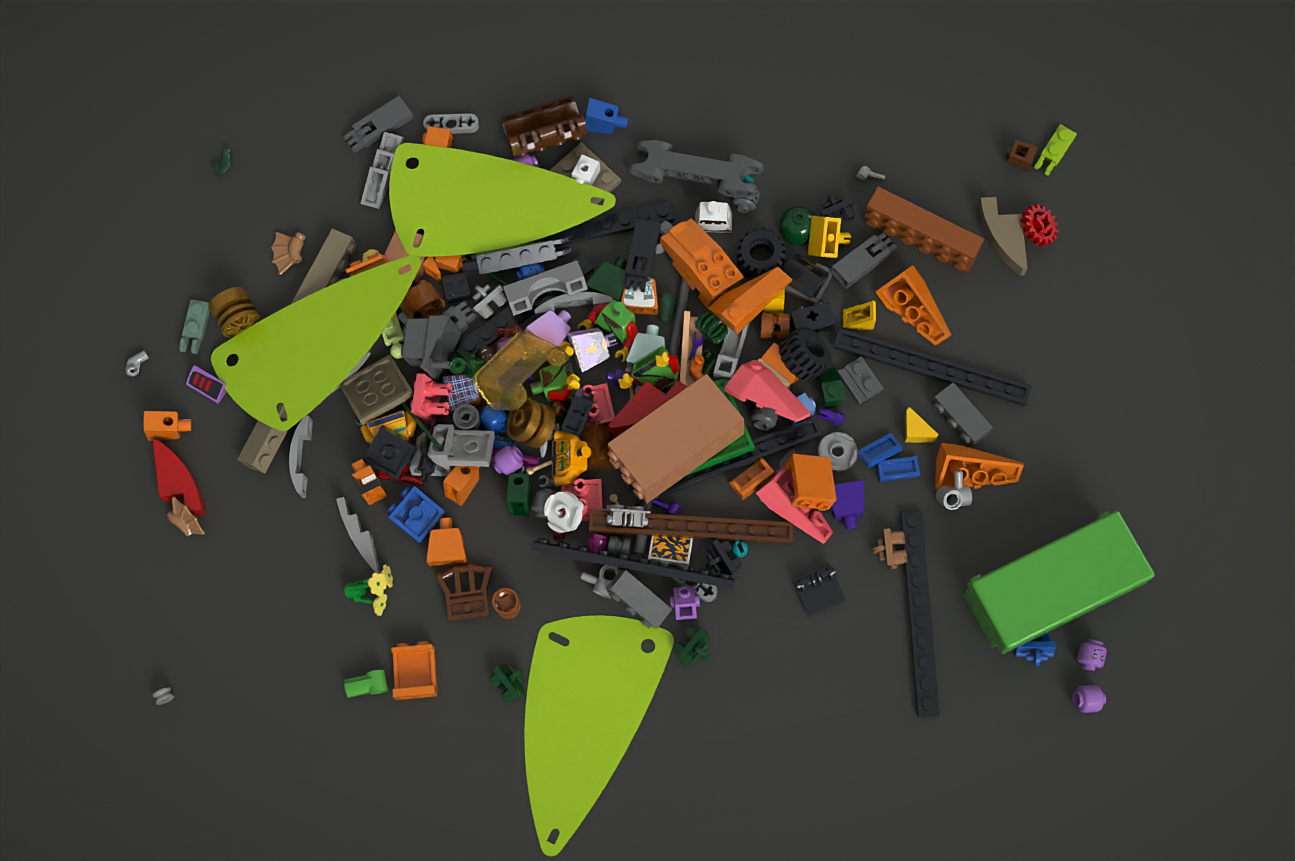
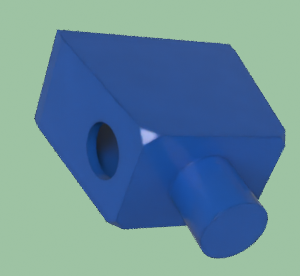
[585,98,628,134]

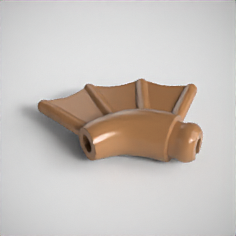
[271,232,305,275]
[167,497,205,536]

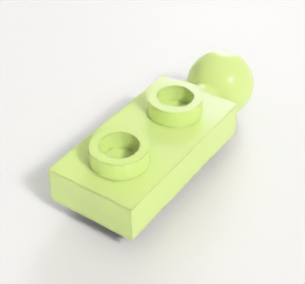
[382,312,405,359]

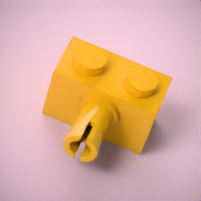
[808,216,851,258]

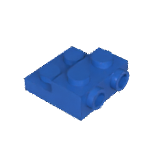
[387,486,445,543]

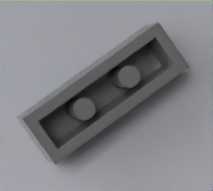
[933,382,993,447]
[606,569,672,629]

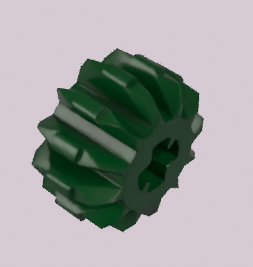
[695,311,728,344]

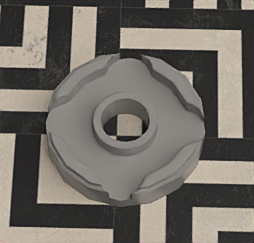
[817,432,858,472]

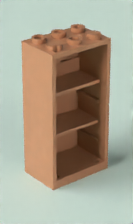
[607,374,744,504]

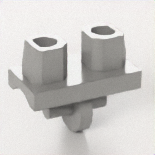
[472,285,507,319]

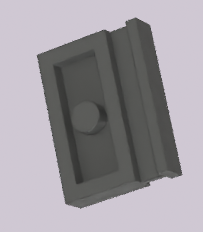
[838,356,884,405]

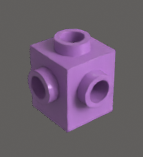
[670,586,700,620]

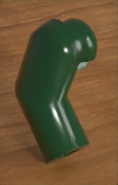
[702,350,717,377]

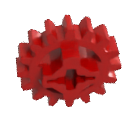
[1020,204,1059,247]

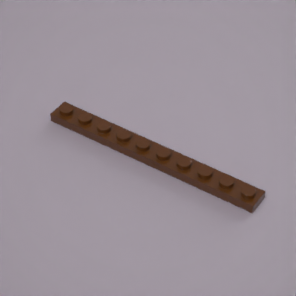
[589,510,793,544]

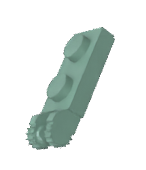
[179,300,210,354]

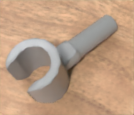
[857,166,885,180]

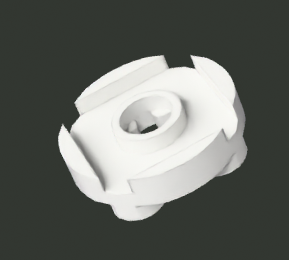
[544,491,584,533]

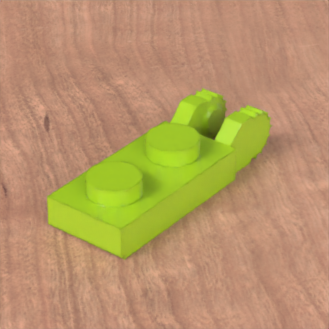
[1034,124,1077,176]

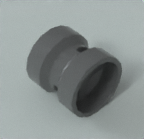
[608,535,631,555]

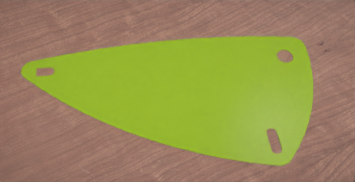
[389,143,616,257]
[211,255,421,431]
[524,615,674,856]

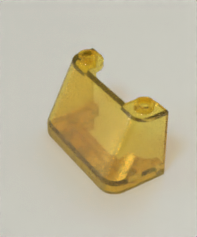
[474,332,570,410]

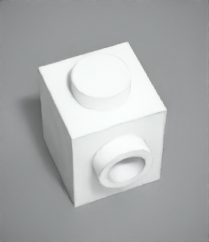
[572,155,600,185]

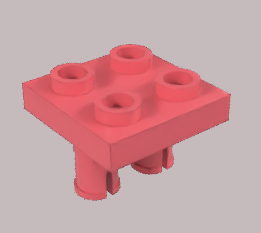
[411,374,452,423]
[570,383,615,428]
[561,479,603,521]

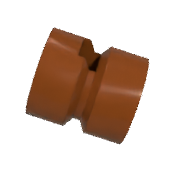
[761,313,789,339]
[492,588,521,619]

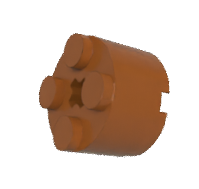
[399,280,446,319]

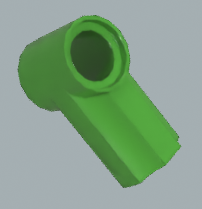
[344,670,388,698]

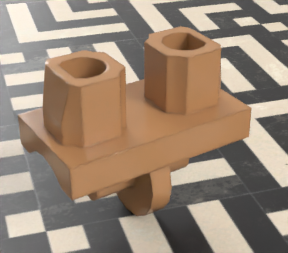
[873,528,907,569]

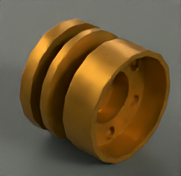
[208,287,261,338]

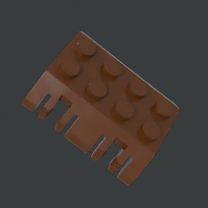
[500,96,587,157]

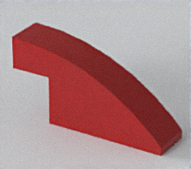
[608,380,687,435]
[153,440,207,516]

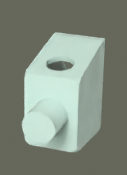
[627,325,665,368]

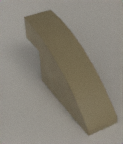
[978,197,1028,276]

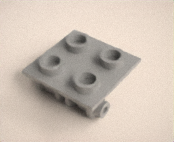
[600,505,650,527]

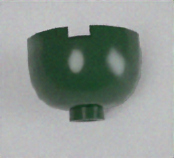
[779,206,815,246]

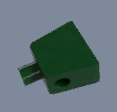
[586,257,627,302]
[506,466,532,517]

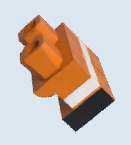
[352,459,387,505]

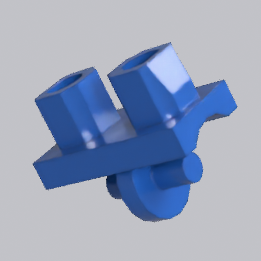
[1015,633,1056,667]

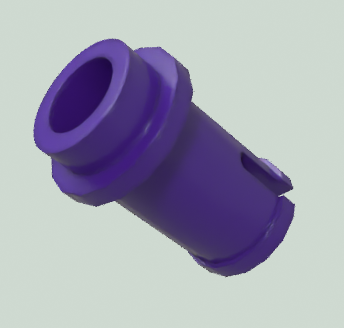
[818,406,845,426]

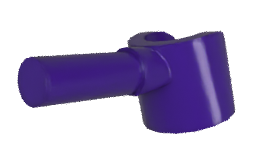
[689,332,704,361]
[651,499,681,515]

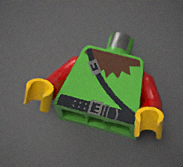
[577,300,639,362]
[530,341,580,402]
[618,345,680,390]

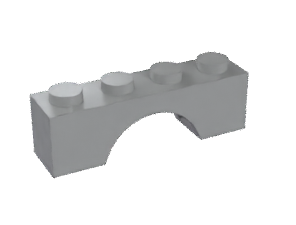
[503,261,587,316]
[713,323,750,383]

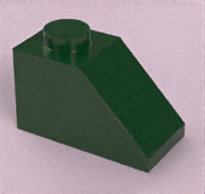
[817,367,845,409]

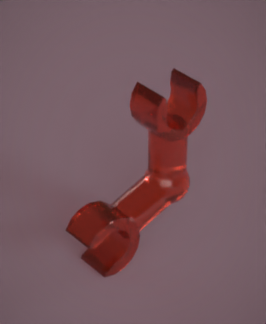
[494,324,531,347]

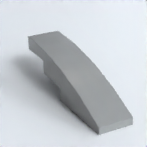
[360,132,404,209]
[336,497,381,574]

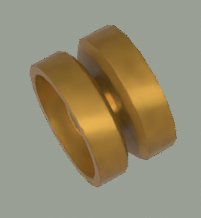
[506,397,555,448]

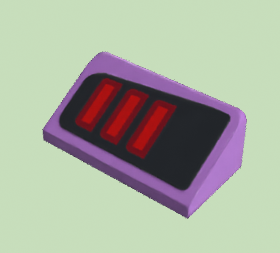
[186,365,227,404]

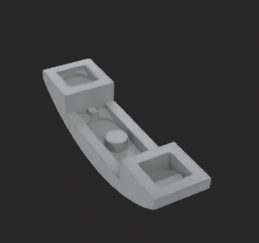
[535,292,613,319]
[289,416,313,498]

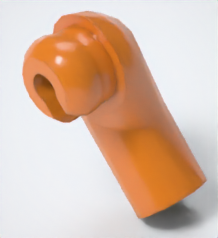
[689,355,704,381]

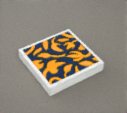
[648,536,693,566]

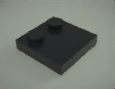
[363,425,417,480]

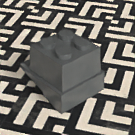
[401,316,461,381]

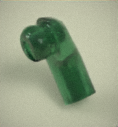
[211,149,232,175]

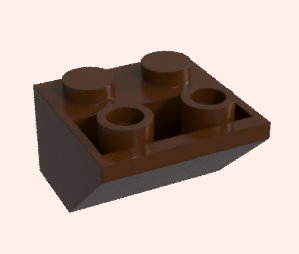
[580,424,619,471]

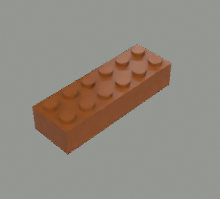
[864,187,984,272]

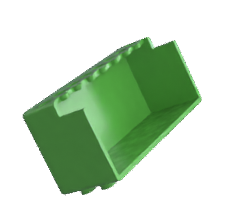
[964,511,1155,654]

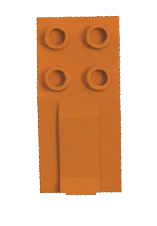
[659,218,744,309]

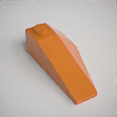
[876,265,951,346]
[708,267,792,335]
[935,443,1024,490]

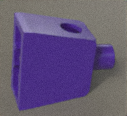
[830,480,864,530]

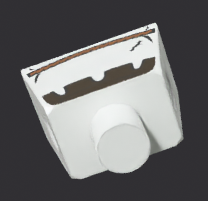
[695,201,732,233]

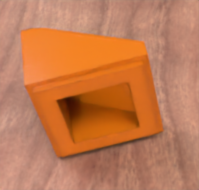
[422,257,442,282]

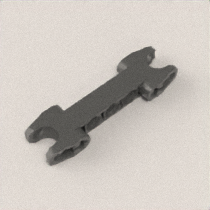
[628,140,764,198]

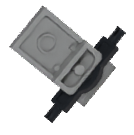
[410,415,495,484]

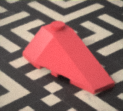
[724,360,811,422]
[756,465,833,544]

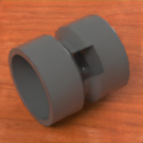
[453,404,482,431]

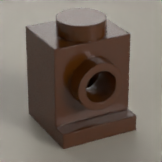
[1006,140,1038,172]

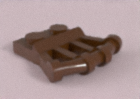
[435,562,493,622]

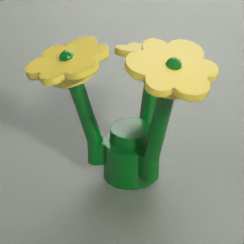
[344,565,393,616]

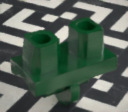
[449,349,484,379]
[673,627,710,667]
[489,664,527,703]

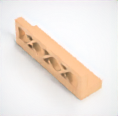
[680,311,703,387]

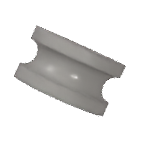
[152,687,174,705]

